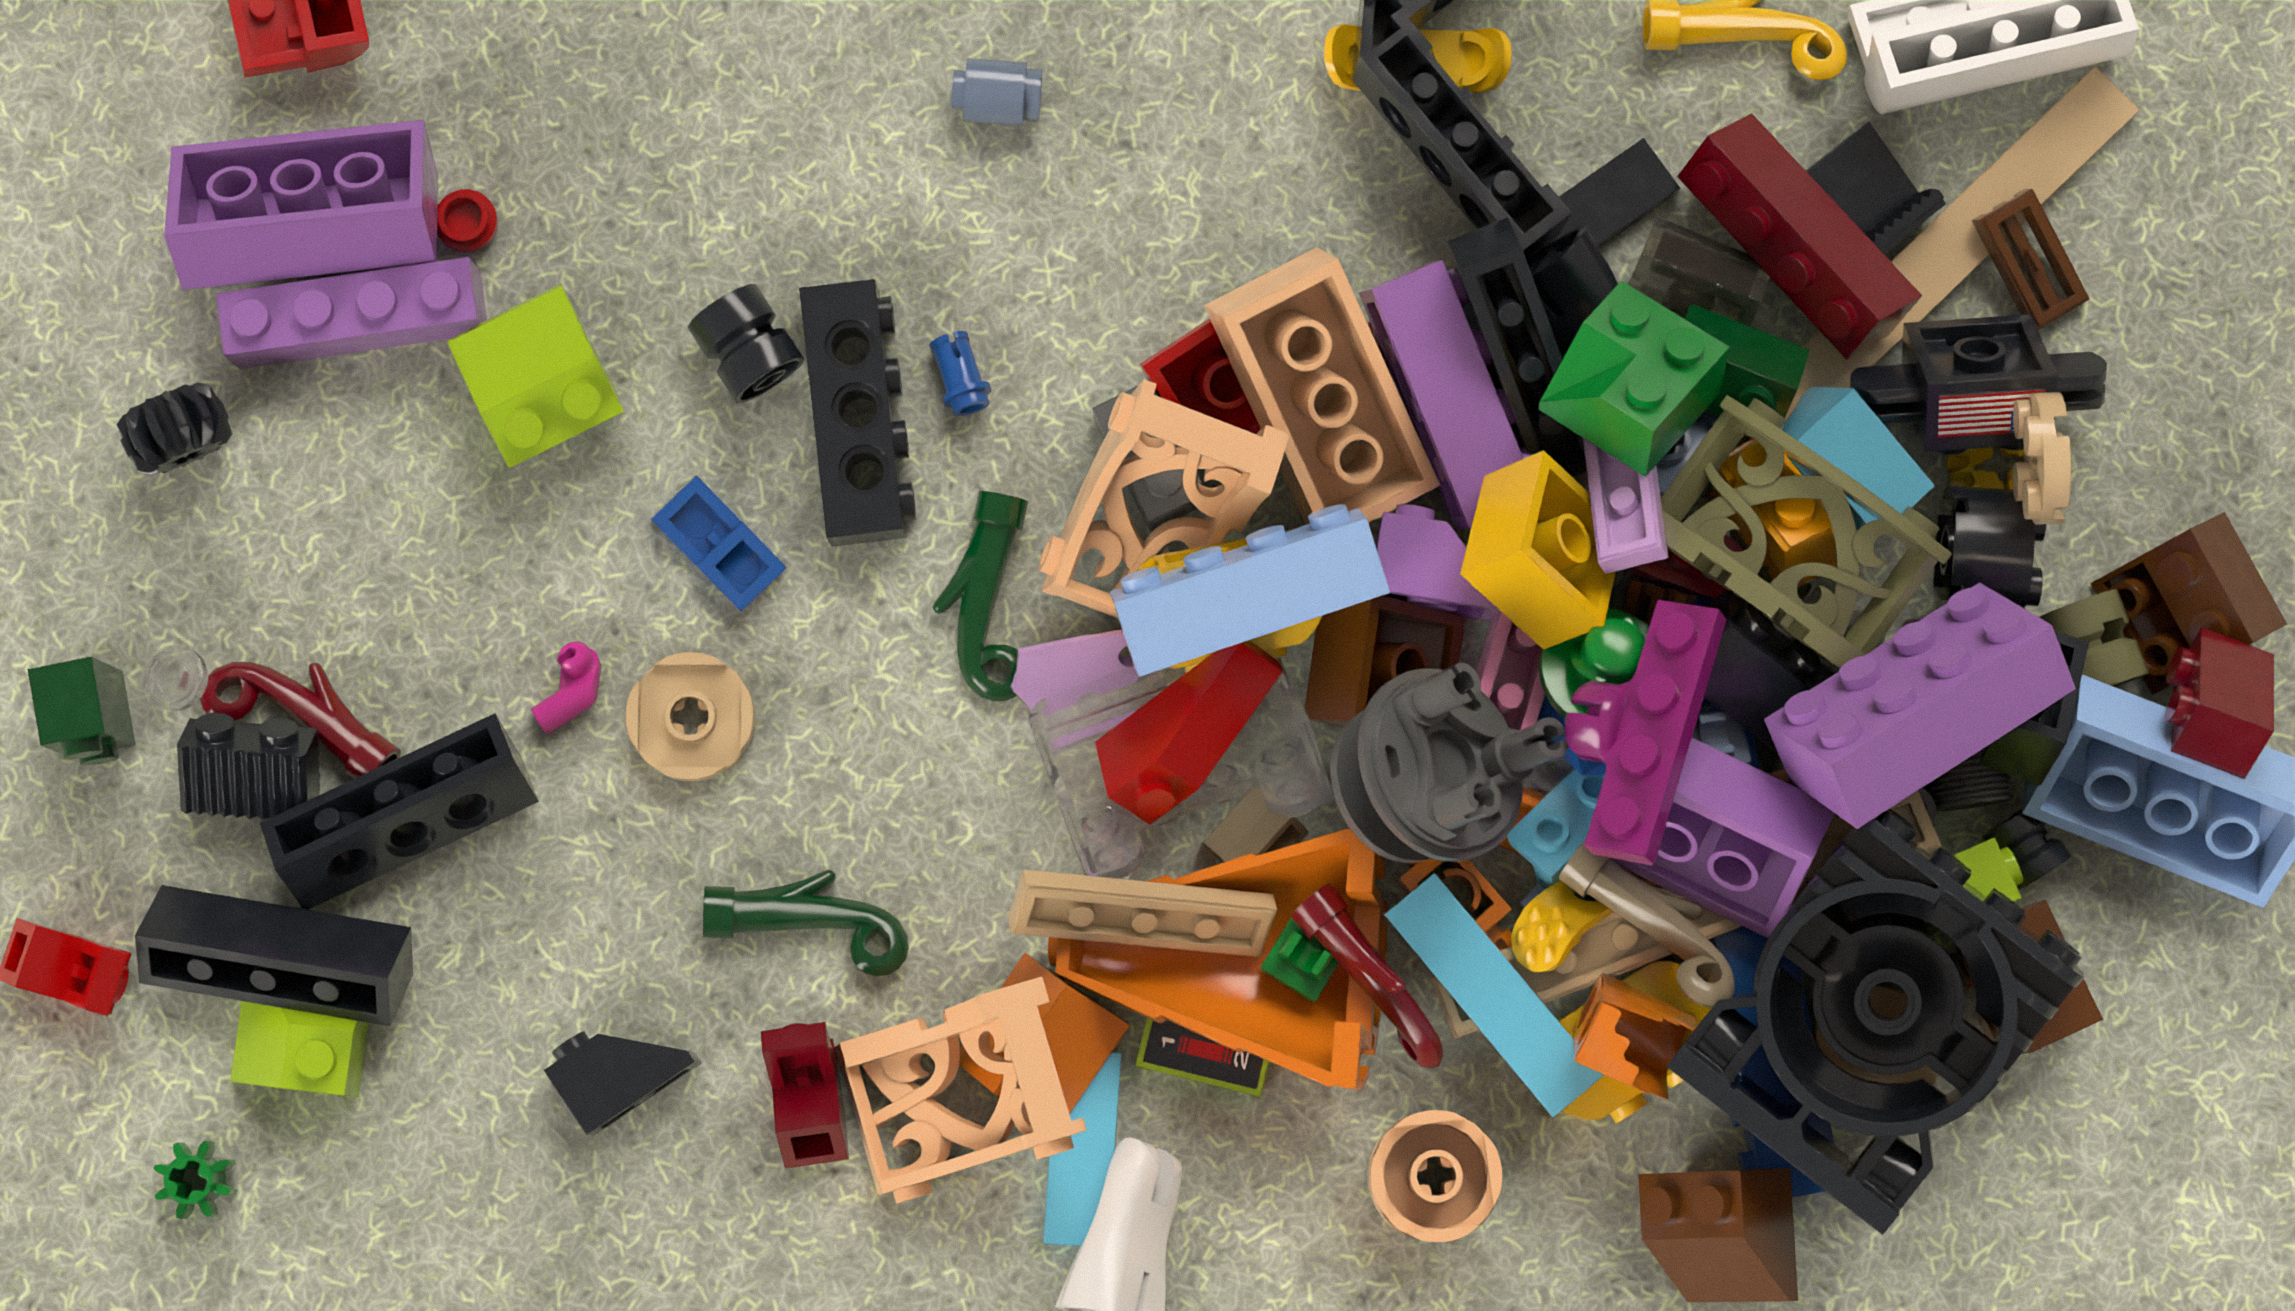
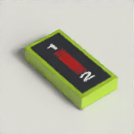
[1135,1018,1269,1097]

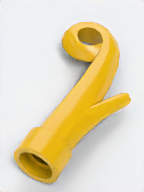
[1642,0,1847,80]

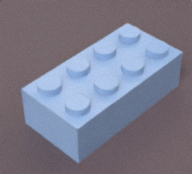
[2022,674,2295,908]

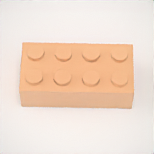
[1204,247,1440,525]

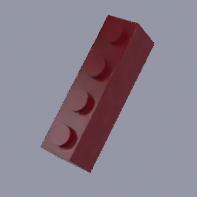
[1677,113,1922,360]

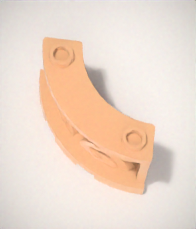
[1038,379,1290,618]
[835,977,1087,1204]

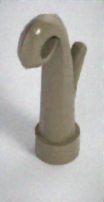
[1559,841,1735,1007]

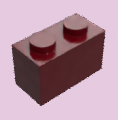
[2165,627,2274,779]

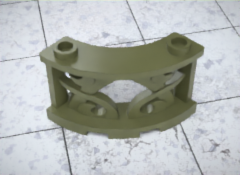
[1661,395,1952,670]

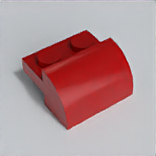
[227,0,369,78]

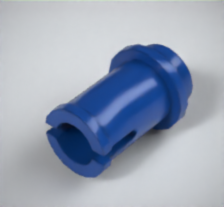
[929,331,992,416]

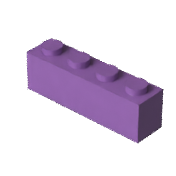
[216,257,487,369]
[1359,260,1531,529]

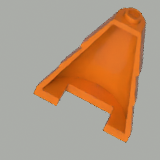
[1048,828,1387,1090]

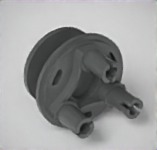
[1330,662,1568,863]

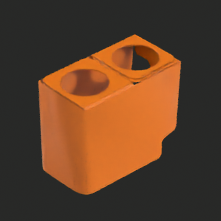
[1573,972,1697,1100]

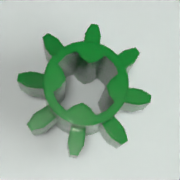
[154,1141,237,1219]

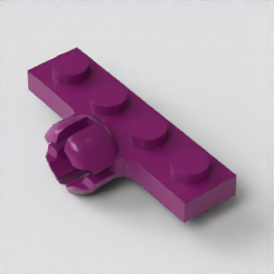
[1565,600,1727,866]

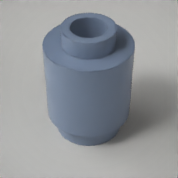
[951,58,1042,126]

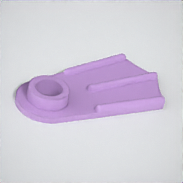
[1011,629,1145,718]

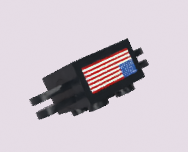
[1850,314,2107,455]

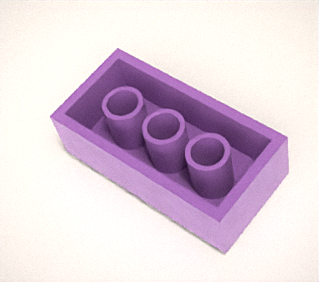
[164,119,438,290]
[1764,583,2076,829]

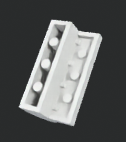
[1848,0,2139,114]

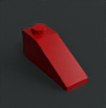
[1095,640,1283,825]

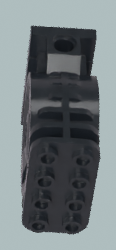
[1666,808,2084,1235]

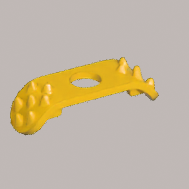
[1324,24,1512,94]
[1511,869,1661,972]

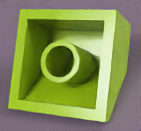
[447,284,624,468]

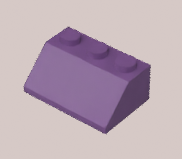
[1612,738,1835,939]

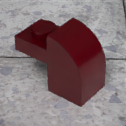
[761,1022,849,1169]

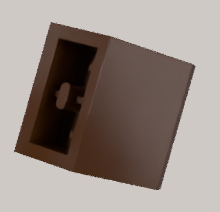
[2091,512,2287,695]

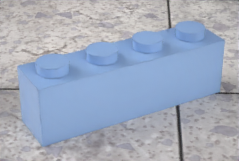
[1110,504,1390,677]

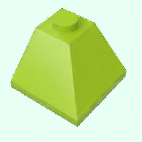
[230,1001,369,1097]

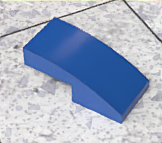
[650,475,787,611]

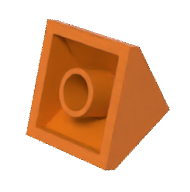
[959,953,1131,1115]

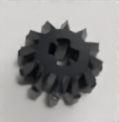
[117,383,233,476]

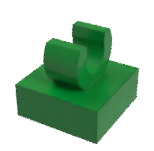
[1259,918,1339,1004]

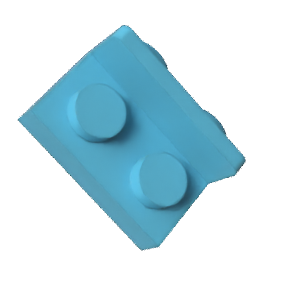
[1507,768,1605,889]

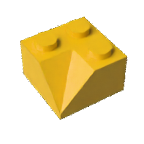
[1460,450,1616,650]

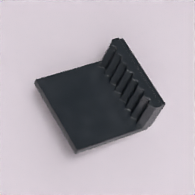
[1806,122,1946,254]

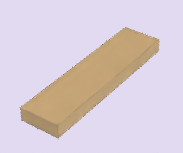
[1008,869,1277,957]

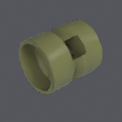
[2039,589,2149,687]

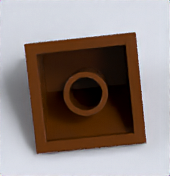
[1303,595,1466,728]
[1638,1168,1798,1302]

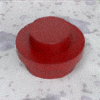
[437,189,498,253]

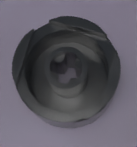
[1933,485,2047,609]

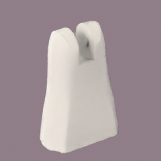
[1055,1137,1182,1311]

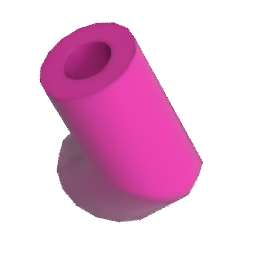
[531,641,601,735]

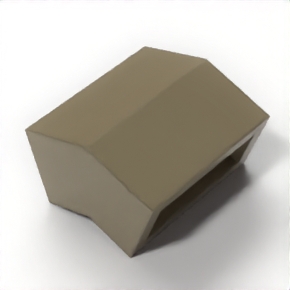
[1201,783,1309,863]

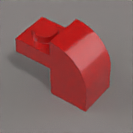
[0,918,132,1016]

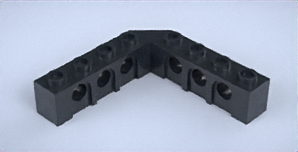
[1352,0,1572,260]

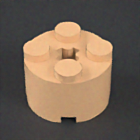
[1368,1110,1502,1242]

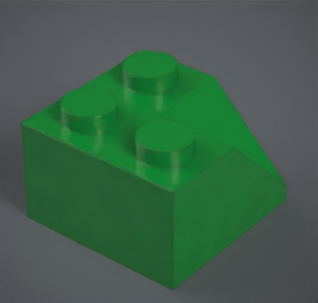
[1538,281,1730,477]

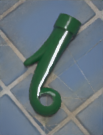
[932,491,1028,701]
[703,870,909,976]

